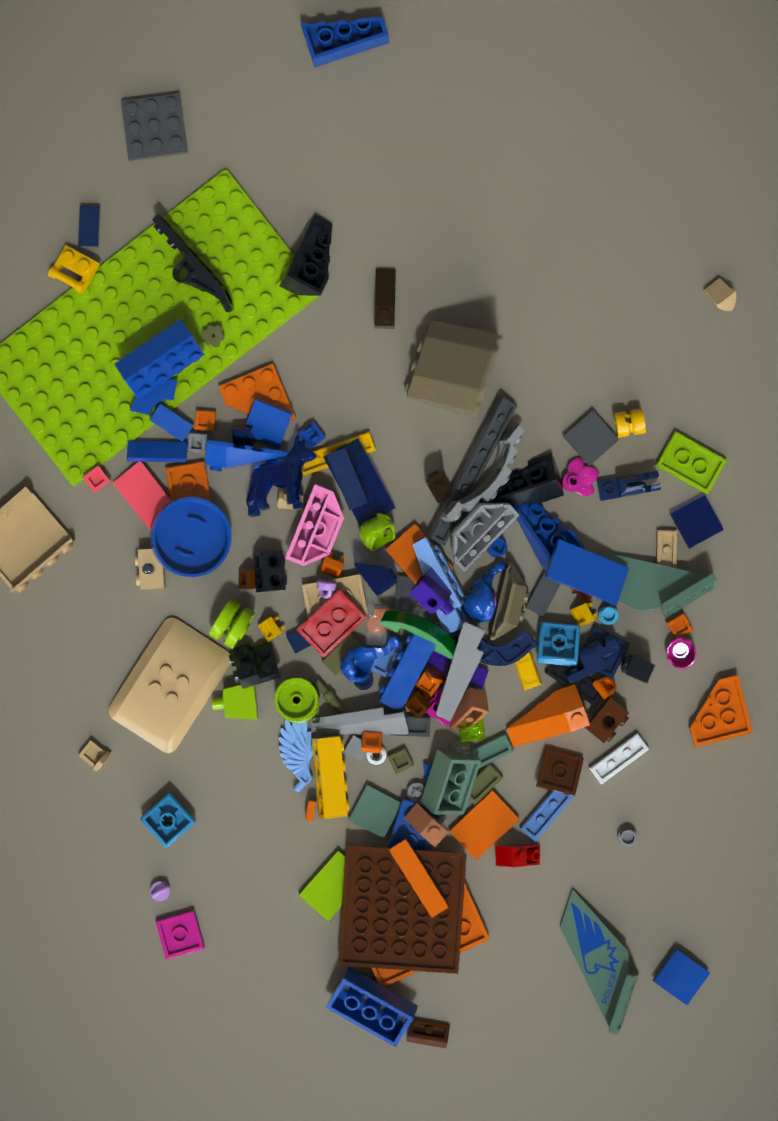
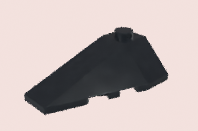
[279,215,332,296]
[481,453,564,505]

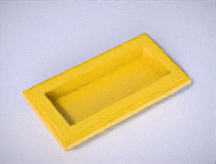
[514,651,542,691]

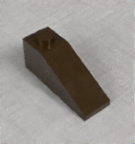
[375,269,396,329]

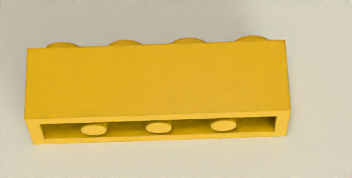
[312,736,349,819]

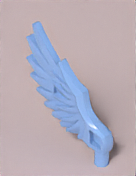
[278,720,313,793]

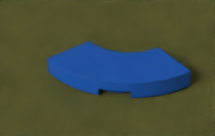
[130,379,178,415]

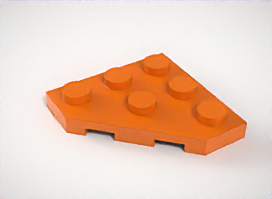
[218,364,296,421]
[689,675,753,747]

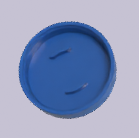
[150,497,232,577]

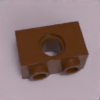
[584,697,629,743]

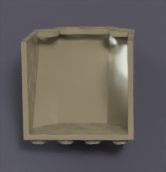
[405,320,503,419]

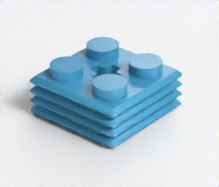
[537,621,580,667]
[140,792,196,848]

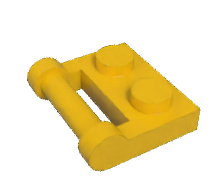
[48,245,100,294]

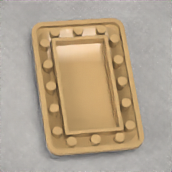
[108,618,231,753]

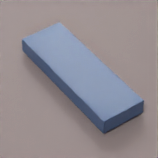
[520,791,573,842]

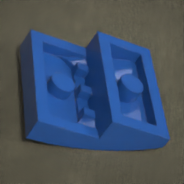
[652,948,710,1005]

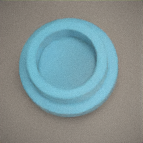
[598,605,619,625]

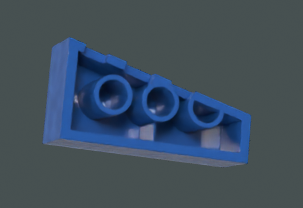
[300,17,389,68]
[379,632,436,712]

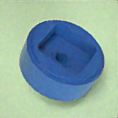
[487,537,507,558]

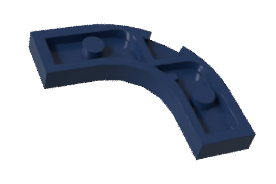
[454,623,538,666]

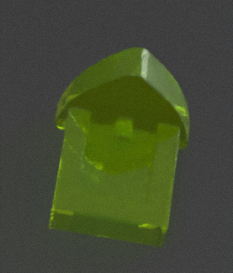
[459,718,486,743]

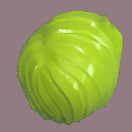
[358,513,396,551]

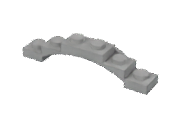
[440,425,525,522]

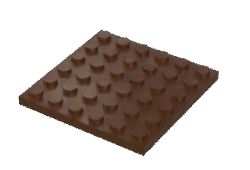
[338,844,467,974]

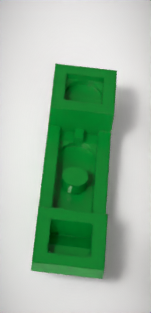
[380,610,457,659]

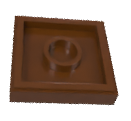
[536,748,584,797]

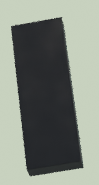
[545,664,601,706]

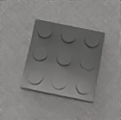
[121,93,188,161]

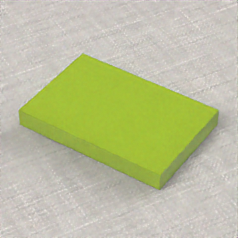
[655,431,727,495]
[299,850,346,921]

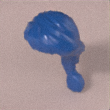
[464,561,507,623]
[340,636,401,682]

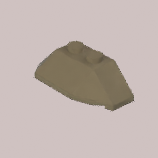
[489,562,529,641]

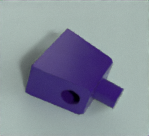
[409,568,455,616]

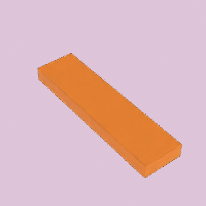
[389,839,449,918]

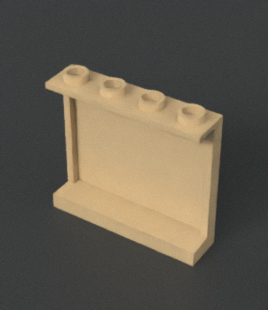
[0,487,75,593]

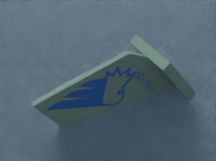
[560,889,639,1035]

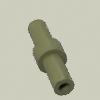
[314,679,345,714]

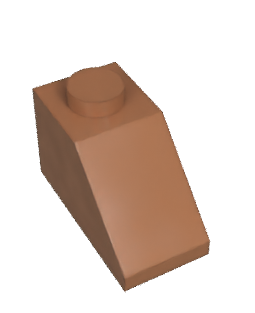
[450,687,489,733]
[404,803,448,847]

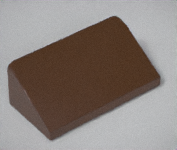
[407,1018,450,1048]

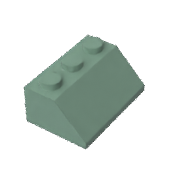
[420,749,482,815]

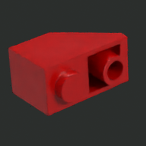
[496,844,540,867]

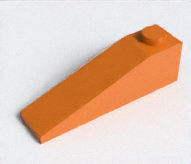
[506,683,590,747]

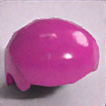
[666,637,697,669]

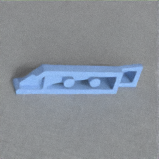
[413,537,470,634]

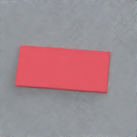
[113,462,172,531]

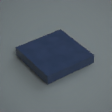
[578,626,630,679]

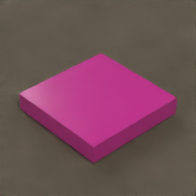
[155,910,205,960]

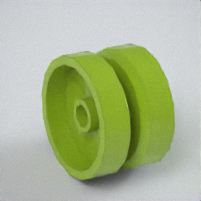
[209,598,255,650]
[274,678,320,724]

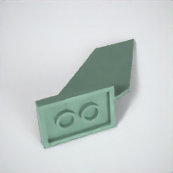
[598,551,717,618]

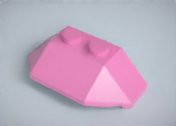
[285,485,344,566]

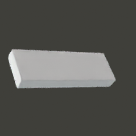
[589,733,649,785]

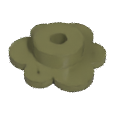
[201,325,224,347]

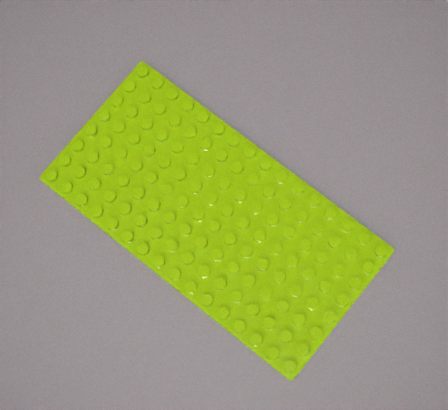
[0,170,319,486]

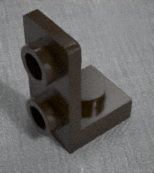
[425,470,452,503]

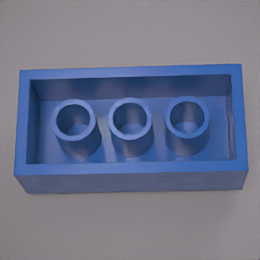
[114,319,205,399]
[326,967,418,1047]

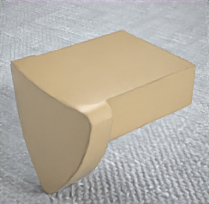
[704,278,736,311]
[277,484,304,511]
[78,740,111,772]

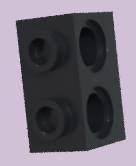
[252,550,287,593]
[620,654,655,683]

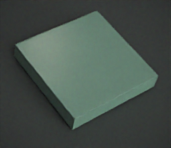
[349,785,401,839]

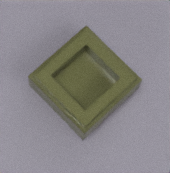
[387,747,414,774]

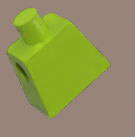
[212,684,258,720]

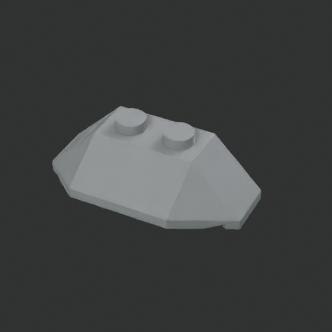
[452,503,519,572]

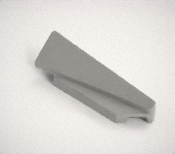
[436,622,485,721]
[310,707,409,734]

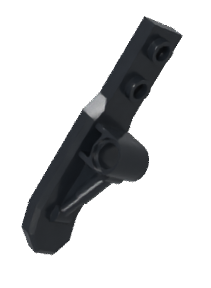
[152,214,234,313]

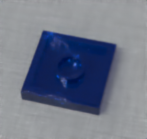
[670,495,724,549]

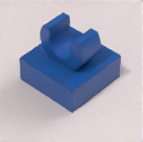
[298,421,326,449]

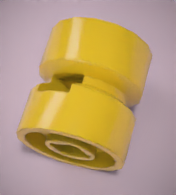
[613,408,646,438]

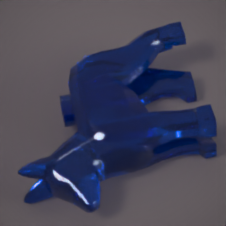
[246,435,317,517]

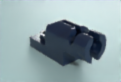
[597,471,661,501]
[565,634,620,684]

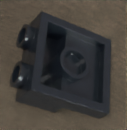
[229,642,281,689]

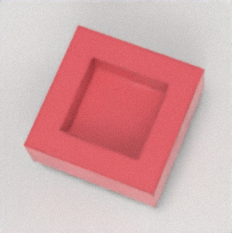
[83,465,111,493]

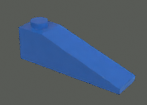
[205,440,288,472]
[511,503,586,571]

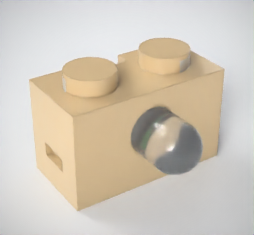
[135,549,166,590]

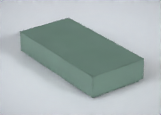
[469,734,514,768]

